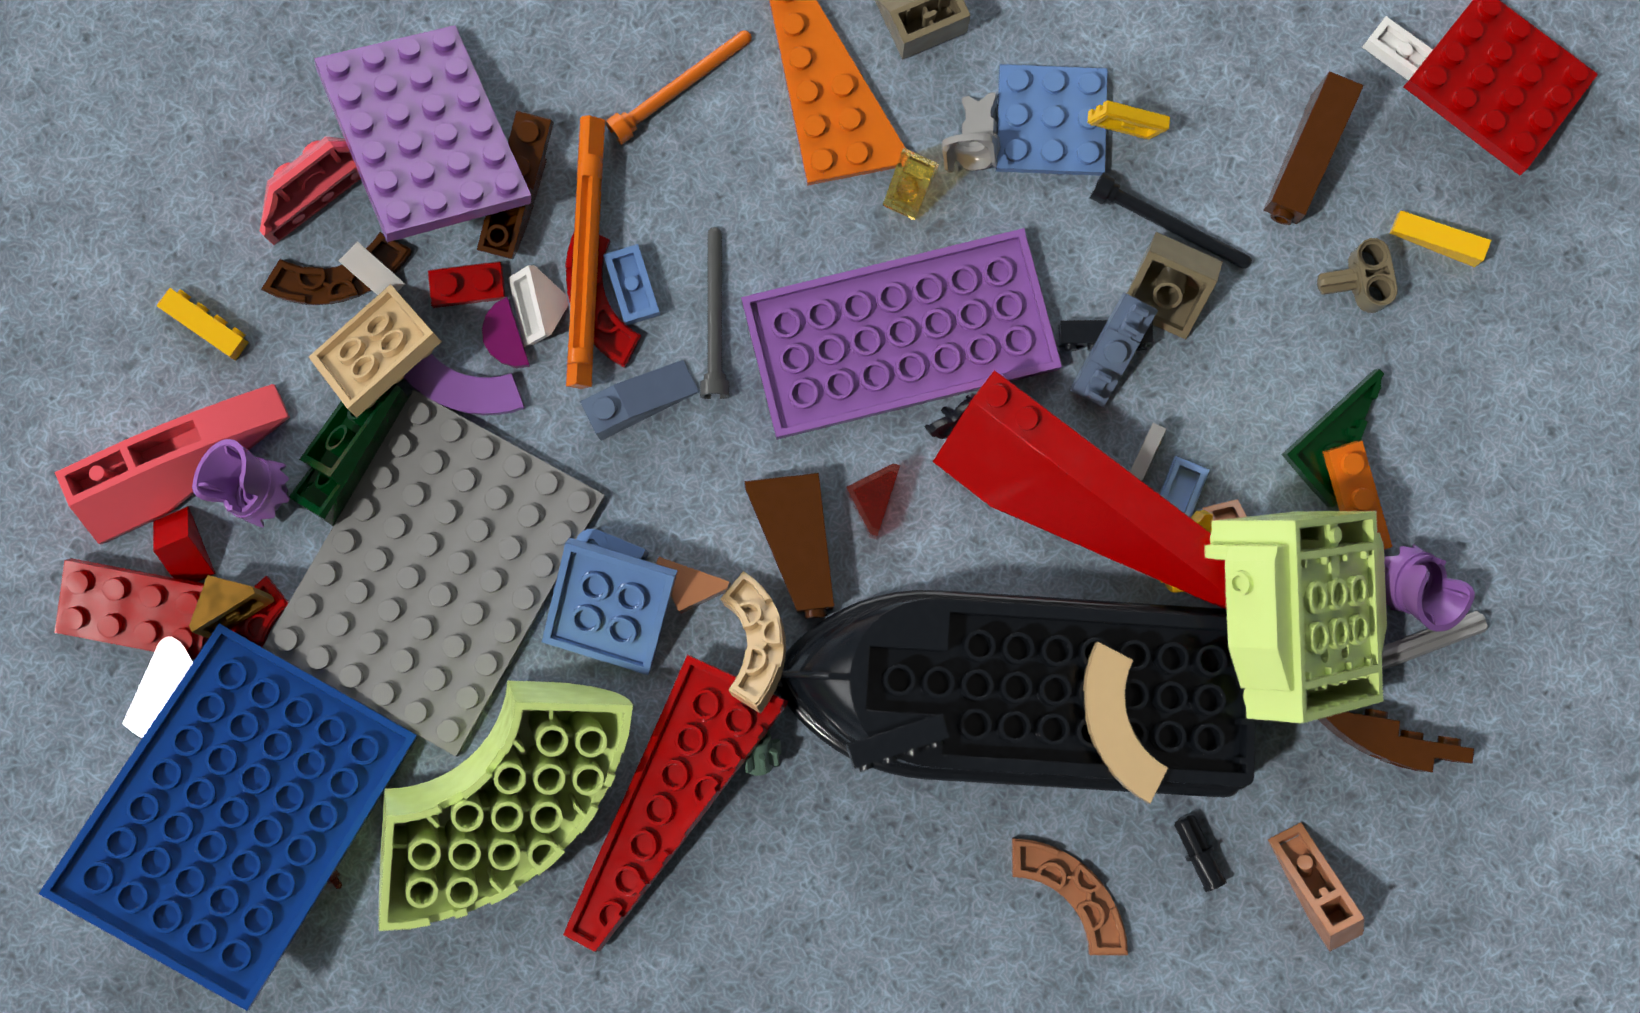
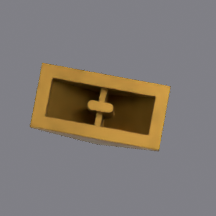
[189,575,275,638]

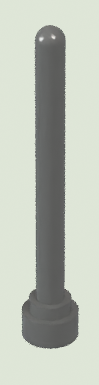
[700,227,729,399]

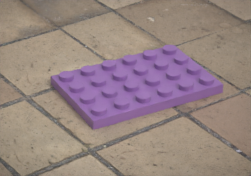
[314,25,531,242]

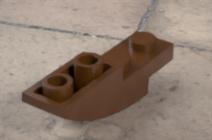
[477,111,554,260]
[1318,709,1474,773]

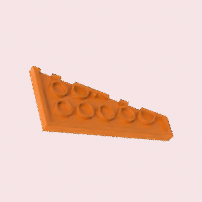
[769,0,914,186]

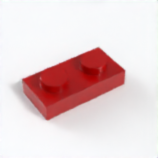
[428,262,506,308]

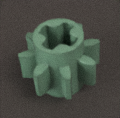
[743,731,781,776]

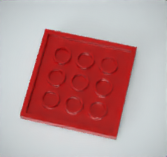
[1403,0,1598,176]

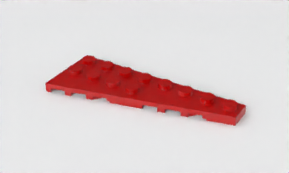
[563,655,788,952]

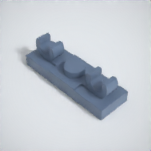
[1070,292,1158,408]

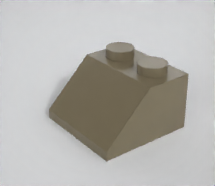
[1127,232,1223,339]

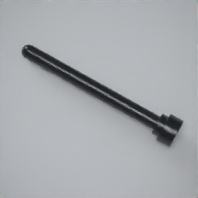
[1089,172,1252,269]

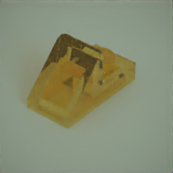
[882,148,939,220]

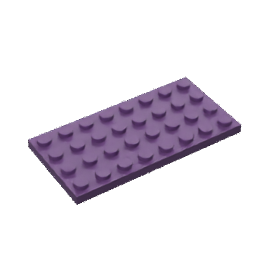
[741,228,1062,440]

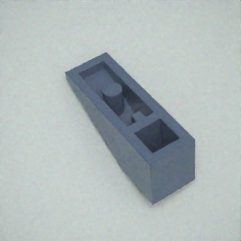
[580,360,699,441]

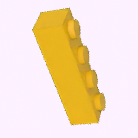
[156,288,249,361]

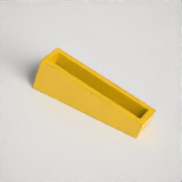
[1390,210,1492,267]

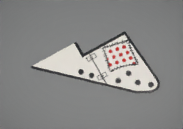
[122,637,193,738]

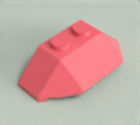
[260,136,361,245]

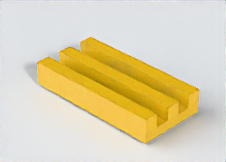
[1087,100,1170,139]

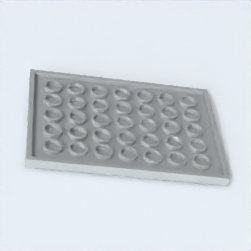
[262,390,606,756]

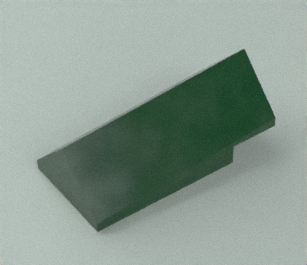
[289,384,408,526]

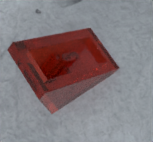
[846,463,900,539]

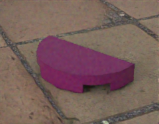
[482,297,531,369]

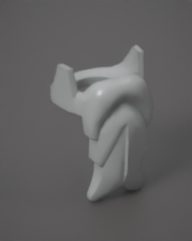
[942,92,1000,173]

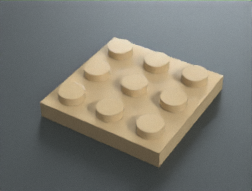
[309,284,442,417]

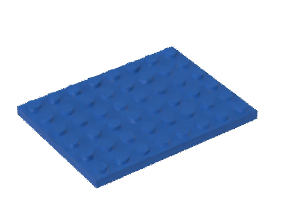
[38,623,417,1011]

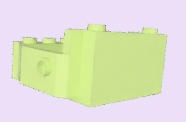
[1205,511,1387,723]

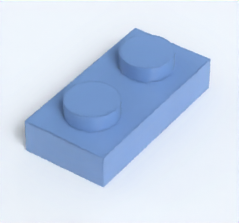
[603,244,661,326]

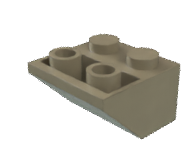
[875,0,971,60]

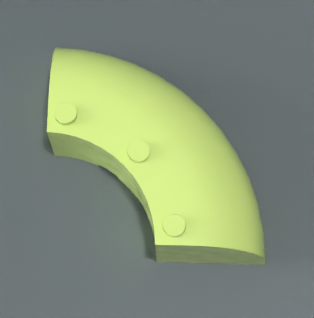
[379,681,633,931]

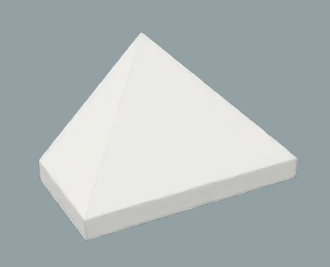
[508,265,568,347]

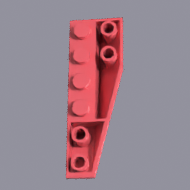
[54,384,290,545]

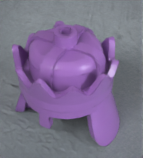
[192,439,289,528]
[1384,544,1475,632]

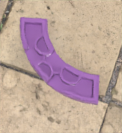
[404,353,525,415]

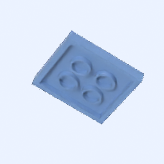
[996,64,1107,176]
[542,537,678,675]

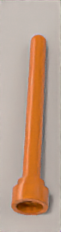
[605,30,752,145]

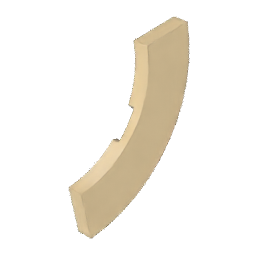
[720,571,786,714]
[1083,642,1168,804]

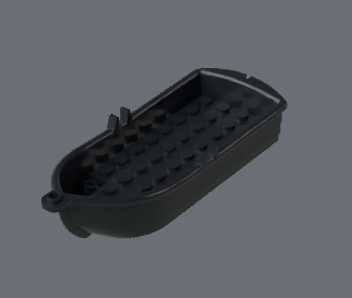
[774,590,1256,798]

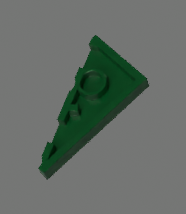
[1281,369,1384,508]

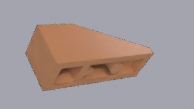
[1268,823,1365,952]

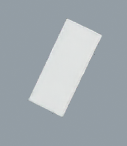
[339,241,405,295]

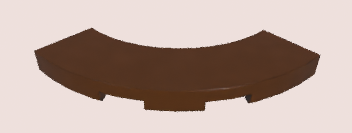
[261,232,413,305]

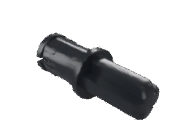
[1174,815,1227,892]

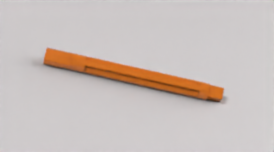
[566,115,605,389]

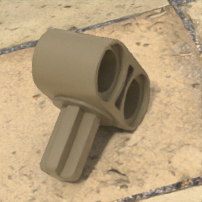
[1317,238,1397,313]

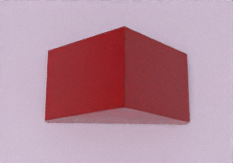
[153,506,216,582]

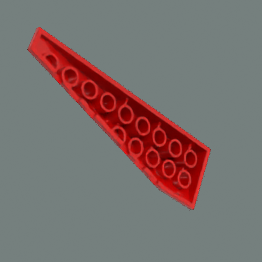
[933,370,1227,610]

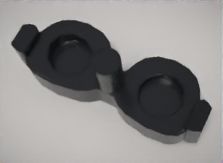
[924,395,972,439]

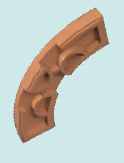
[1012,838,1128,955]

